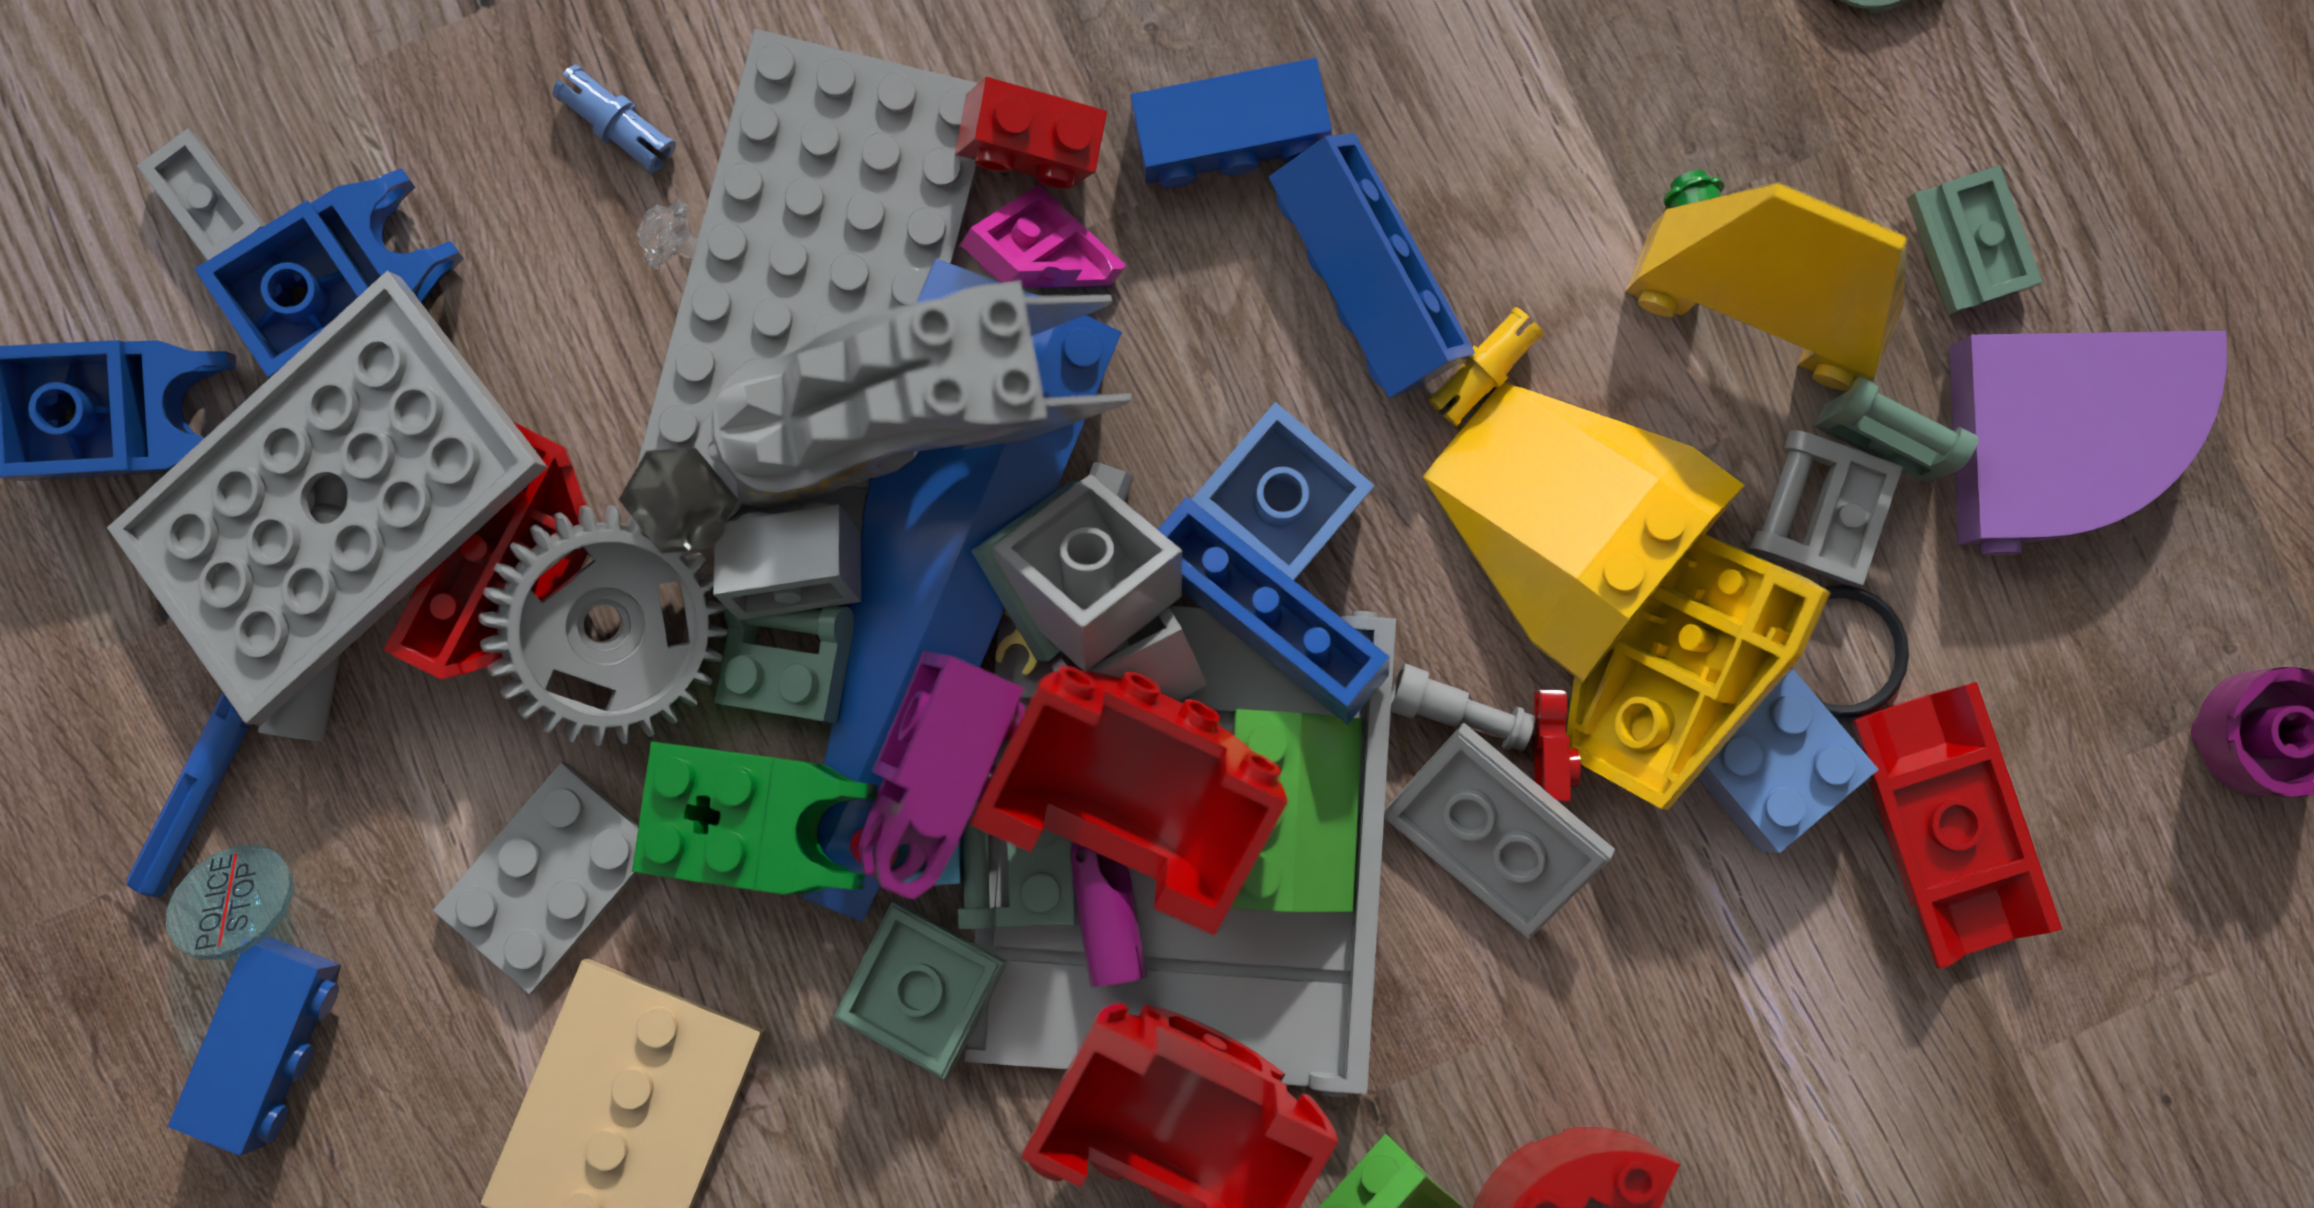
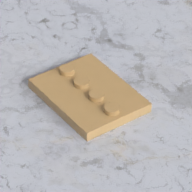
[480,958,765,1208]

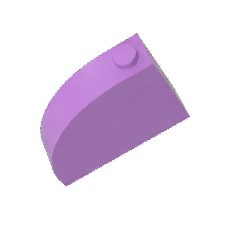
[1949,331,2227,556]

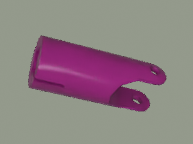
[1070,842,1148,987]

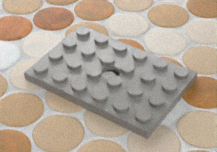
[107,270,547,725]

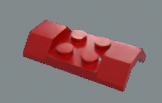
[1852,682,2063,969]

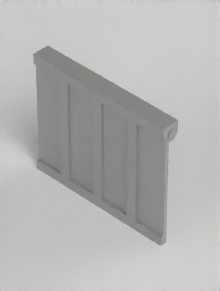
[965,606,1396,1097]

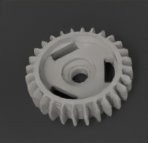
[479,505,727,746]

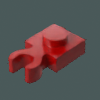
[1532,690,1580,801]

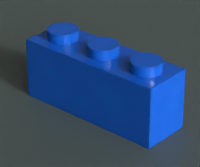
[1130,57,1332,188]
[167,937,341,1156]

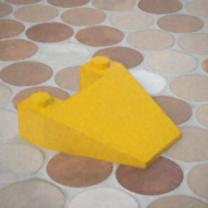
[1625,183,1907,391]

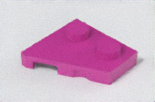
[960,185,1127,288]

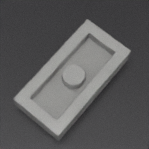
[137,128,265,260]

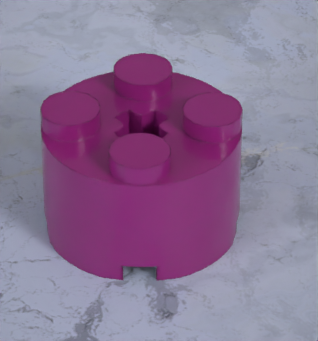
[2191,667,2314,797]

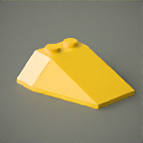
[1423,382,1745,683]
[1566,534,1830,810]

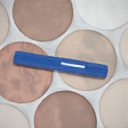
[126,692,250,897]

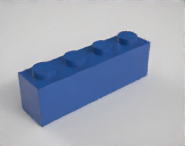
[1269,133,1475,398]
[1157,496,1390,725]

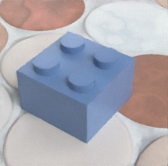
[1191,402,1375,581]
[1697,669,1879,853]

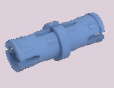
[552,65,676,174]

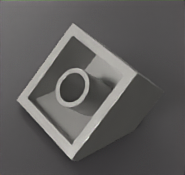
[992,474,1182,671]

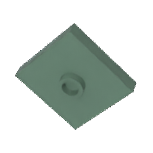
[833,902,1008,1080]

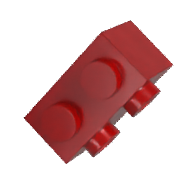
[955,76,1107,189]

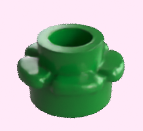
[1663,170,1725,209]

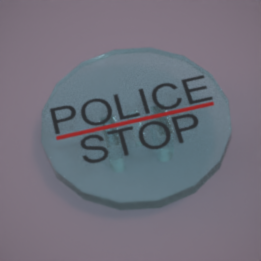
[166,845,294,960]

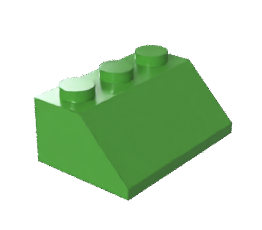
[1230,709,1362,912]

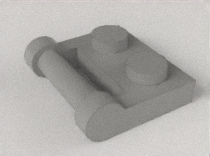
[1749,430,1903,588]

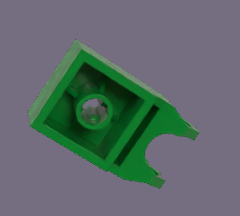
[632,741,878,894]

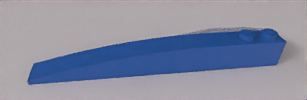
[802,258,1122,922]

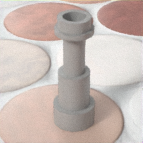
[1390,663,1535,751]

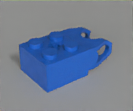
[194,168,464,378]
[0,340,237,481]

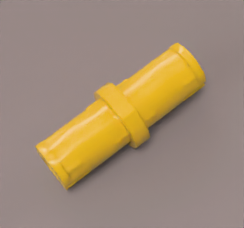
[1427,307,1544,427]

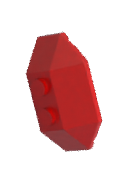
[383,422,590,680]

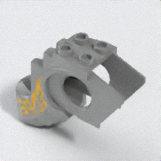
[692,281,1132,508]

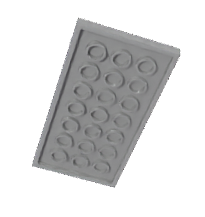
[625,28,979,533]

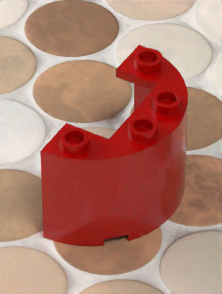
[969,666,1288,936]
[1020,1003,1338,1208]
[1472,1127,1681,1208]

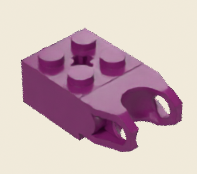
[859,651,1024,899]

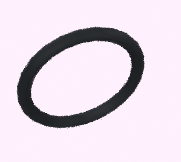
[1791,585,1909,719]

